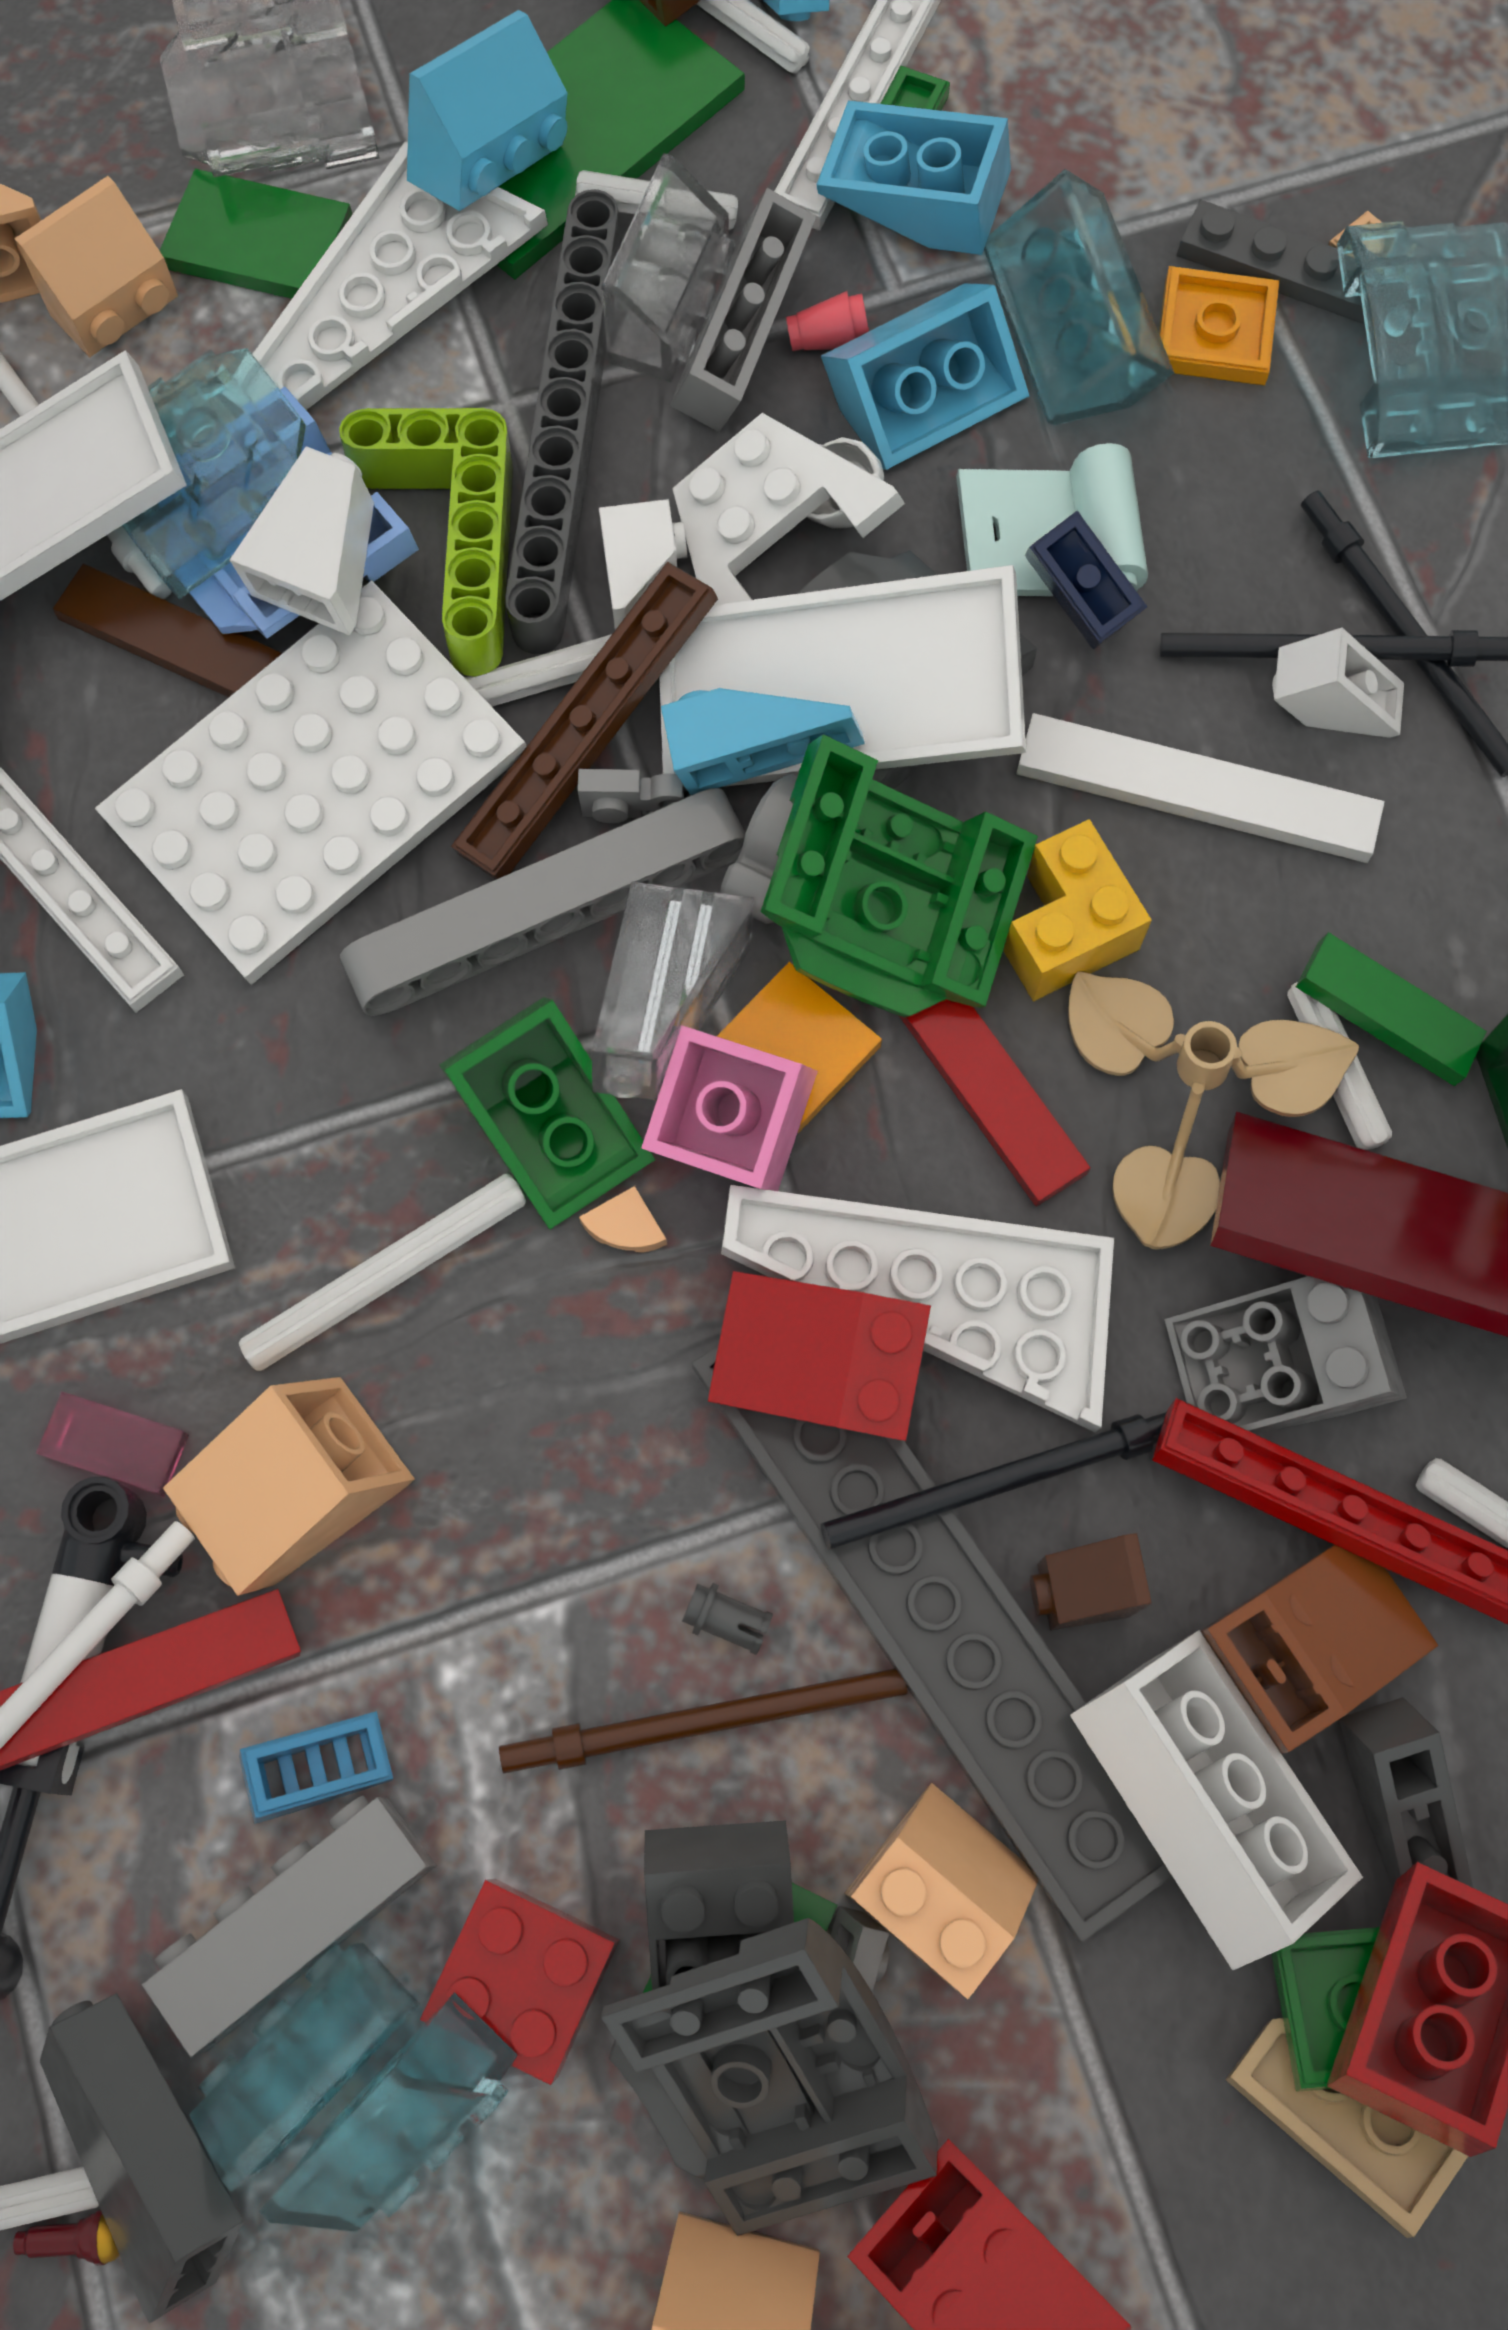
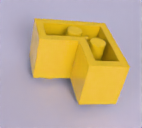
[1003,819,1152,1002]

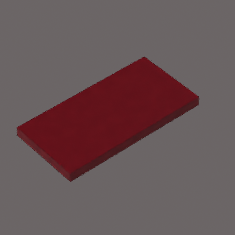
[1210,1111,1508,1337]

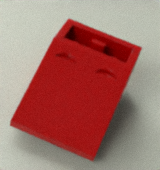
[847,2139,1132,2330]

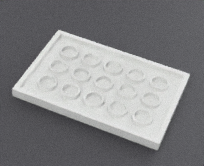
[95,580,527,985]

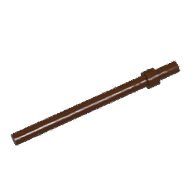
[499,1669,908,1774]

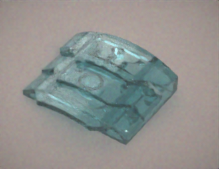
[1337,221,1508,458]
[122,348,306,600]

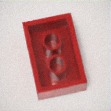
[1327,1862,1508,2157]

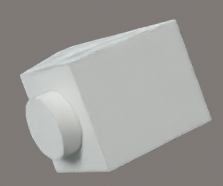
[599,499,687,630]
[1272,628,1404,738]

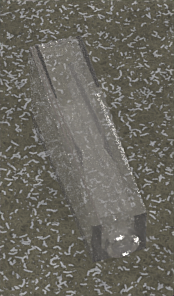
[592,882,754,1100]

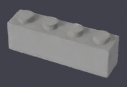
[669,188,817,432]
[142,1795,437,2058]

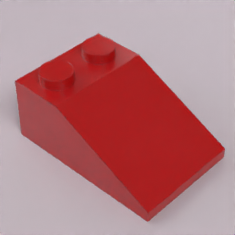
[707,1271,931,1441]

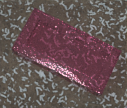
[36,1392,189,1497]

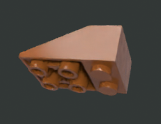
[1200,1545,1439,1754]

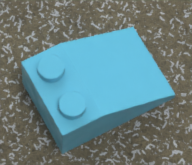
[816,100,1011,255]

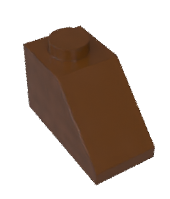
[1030,1533,1152,1631]

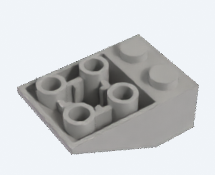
[1164,1276,1407,1434]

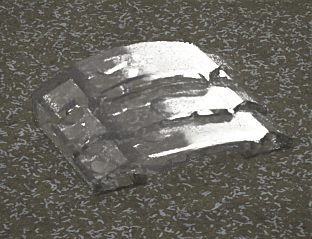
[159,0,380,177]

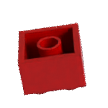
[420,1879,620,2085]

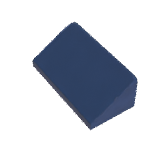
[1025,511,1147,649]

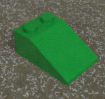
[439,997,656,1230]

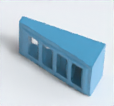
[239,1711,393,1824]

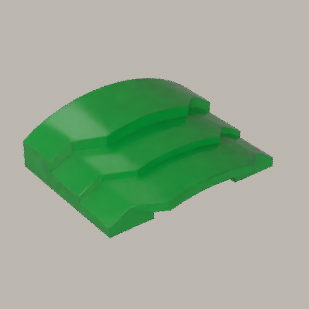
[760,734,1038,1018]

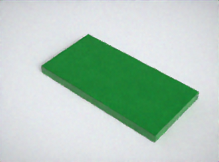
[496,0,745,280]

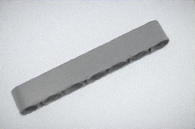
[340,788,746,1016]

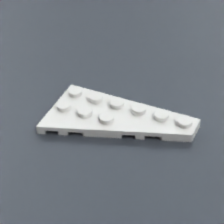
[221,141,548,418]
[721,1185,1114,1433]

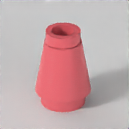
[786,291,869,352]

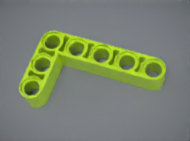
[339,408,513,677]

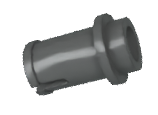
[682,1583,773,1655]

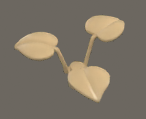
[1068,971,1359,1250]

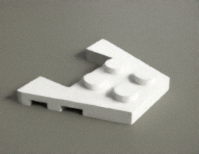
[672,413,905,605]

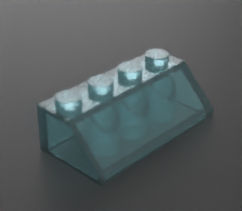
[984,169,1174,425]

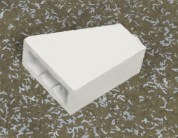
[230,446,374,635]

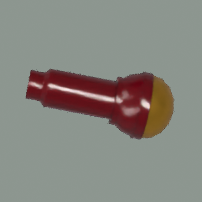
[13,2209,120,2266]

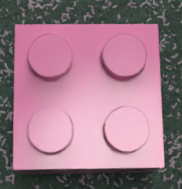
[641,1025,818,1191]

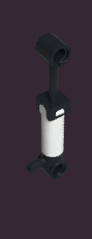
[0,1477,183,2000]

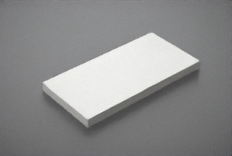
[0,350,187,601]
[659,565,1026,791]
[0,1089,235,1344]

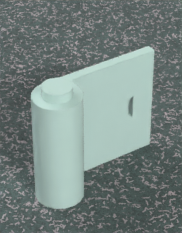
[956,443,1148,596]

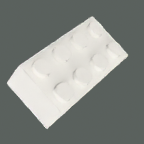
[1070,1630,1363,1970]

